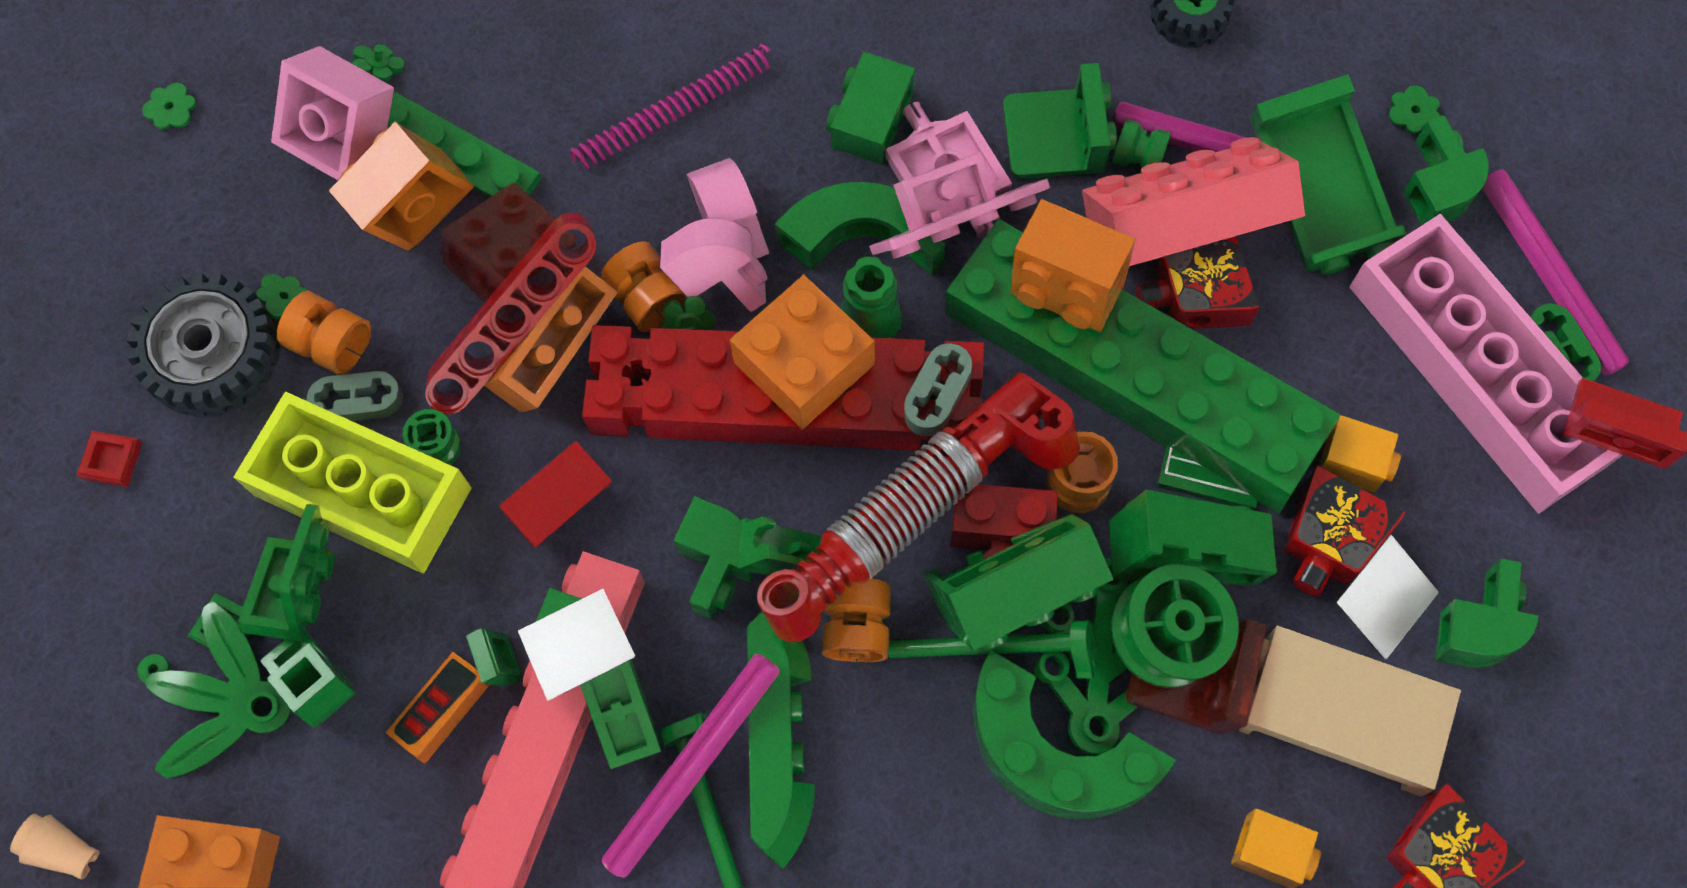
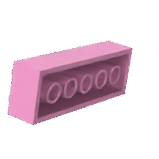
[1349,214,1622,514]

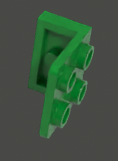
[1003,63,1117,179]
[238,504,335,642]

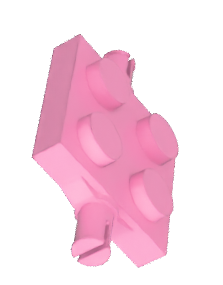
[886,102,1012,238]

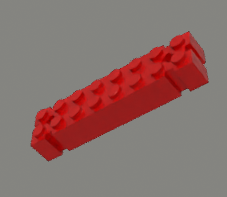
[582,325,984,451]

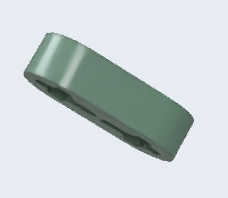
[904,343,972,436]
[307,371,403,421]

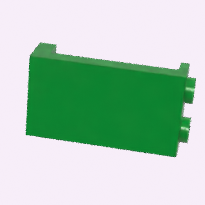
[1250,74,1407,276]

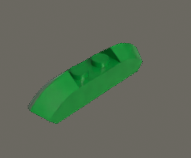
[747,612,815,869]

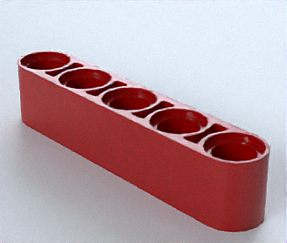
[425,212,596,415]

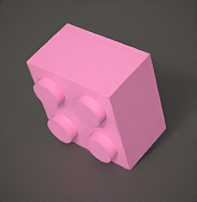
[271,46,394,180]

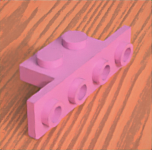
[869,152,1051,259]

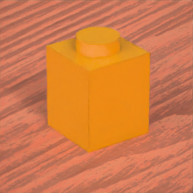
[1319,415,1401,493]
[1231,808,1321,888]

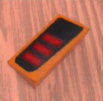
[386,652,490,764]

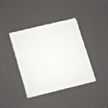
[1337,535,1439,659]
[518,589,636,701]

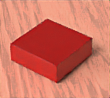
[76,431,143,488]

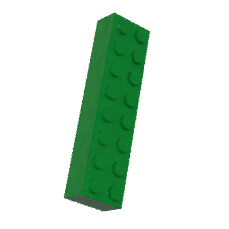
[945,219,1341,514]

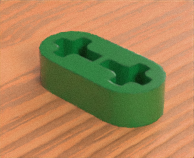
[1530,303,1601,381]

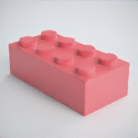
[1082,137,1305,266]

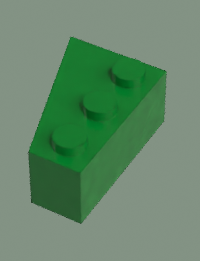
[1109,489,1277,585]
[922,514,1114,651]

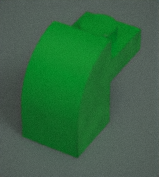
[1403,115,1489,226]
[673,496,754,620]
[1435,559,1539,668]
[260,631,357,729]

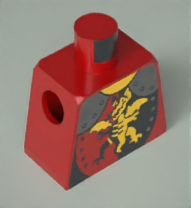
[1135,236,1259,329]
[1284,466,1406,597]
[1386,784,1525,888]

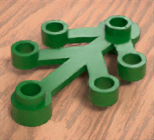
[1034,558,1166,755]

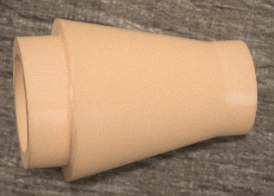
[10,814,100,880]

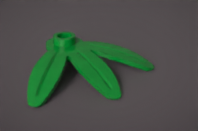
[145,602,291,779]

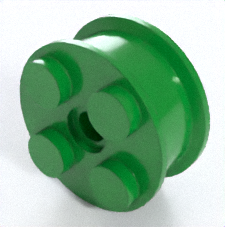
[1111,564,1239,688]

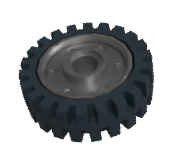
[126,273,280,417]

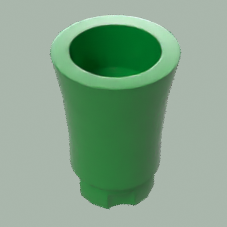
[840,257,903,338]

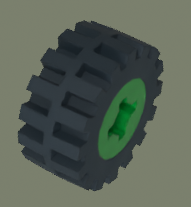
[1150,0,1235,48]

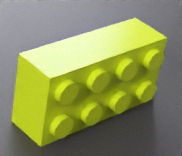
[234,391,472,574]

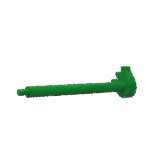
[888,620,1098,679]
[659,712,743,888]

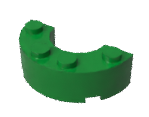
[973,650,1176,820]

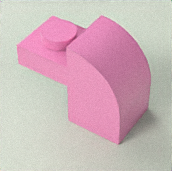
[686,158,770,259]
[660,218,767,312]

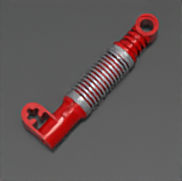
[757,372,1080,642]

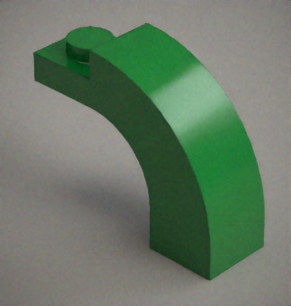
[775,182,945,275]

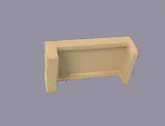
[1234,625,1461,797]

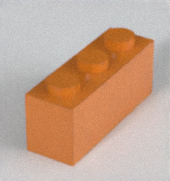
[484,267,618,413]

